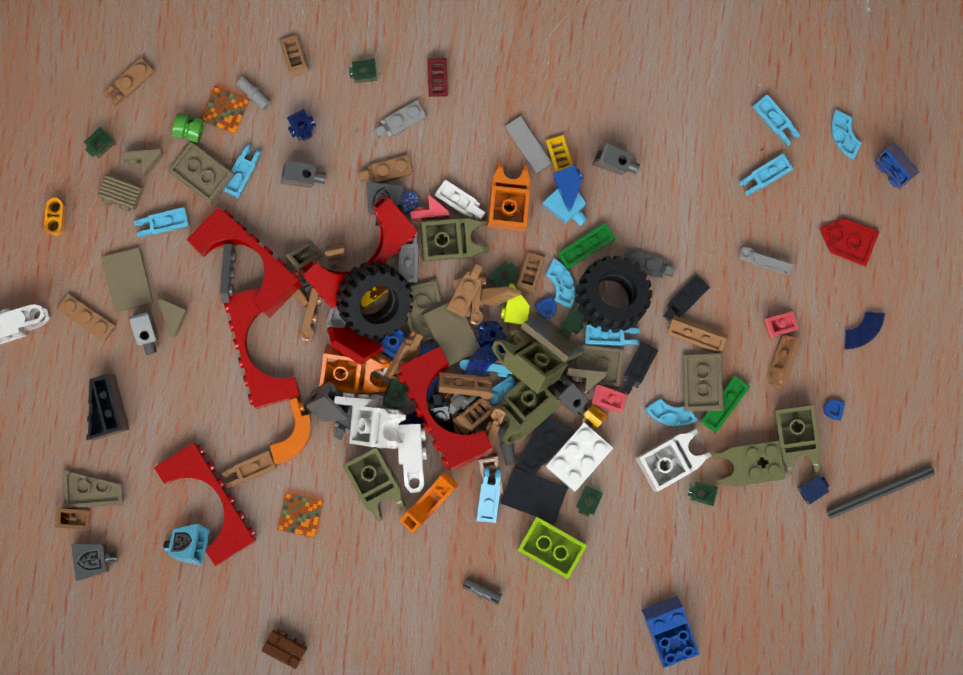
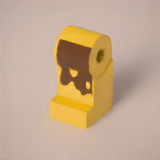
[360,286,389,310]

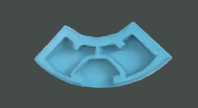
[831,110,862,160]
[545,258,575,309]
[645,398,698,427]

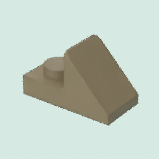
[122,149,163,176]
[567,368,607,394]

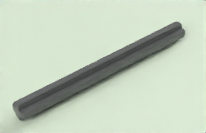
[826,466,935,518]

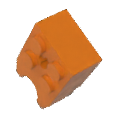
[486,161,531,232]
[319,344,391,394]

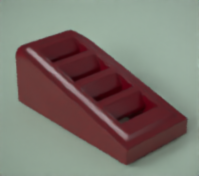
[427,58,448,97]

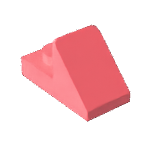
[410,195,450,222]
[764,311,799,339]
[592,385,627,413]

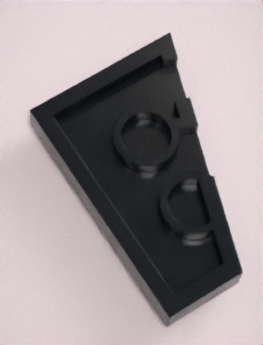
[517,417,576,475]

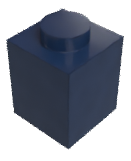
[797,475,830,505]

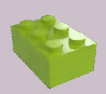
[517,517,587,579]

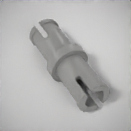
[236,76,271,110]

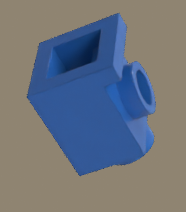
[380,329,406,359]

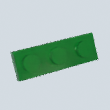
[557,223,616,270]
[700,376,750,434]

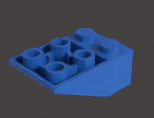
[875,143,920,189]
[642,596,699,668]

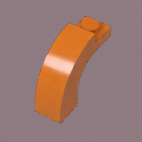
[270,398,312,465]
[399,472,459,534]

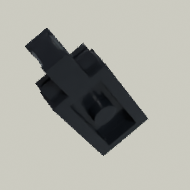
[663,274,710,321]
[622,342,658,395]
[429,392,452,432]

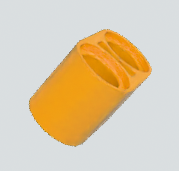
[44,198,66,236]

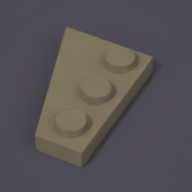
[63,470,124,509]

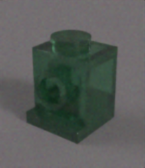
[349,58,377,83]
[84,127,116,158]
[488,261,518,287]
[560,307,590,338]
[383,379,408,409]
[687,481,718,506]
[576,486,603,517]

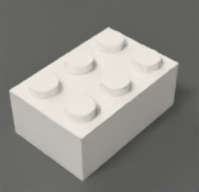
[546,423,613,492]

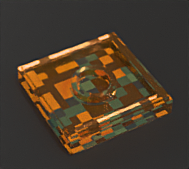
[201,86,250,135]
[277,492,324,538]

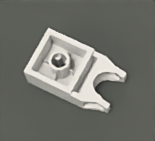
[0,304,50,345]
[349,406,406,449]
[397,424,427,493]
[635,429,711,492]

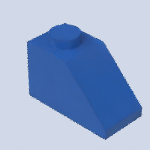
[552,165,583,212]

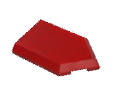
[819,218,880,267]
[327,327,384,365]

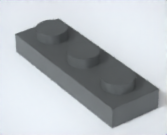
[220,243,236,303]

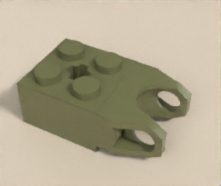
[420,218,489,262]
[492,330,568,394]
[487,381,561,445]
[774,404,821,476]
[712,441,785,487]
[342,447,406,522]

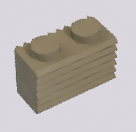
[98,174,144,212]

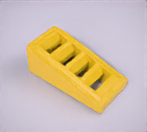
[546,134,573,173]

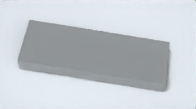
[505,116,552,174]

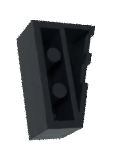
[86,374,129,440]

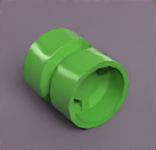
[172,113,205,143]

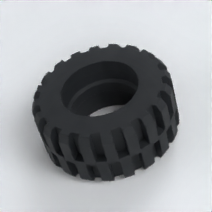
[575,256,652,333]
[336,261,413,339]

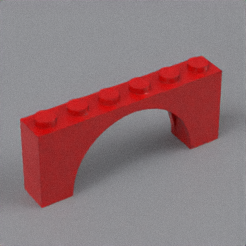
[299,195,418,309]
[186,207,302,318]
[224,287,301,409]
[397,347,493,473]
[154,443,257,566]

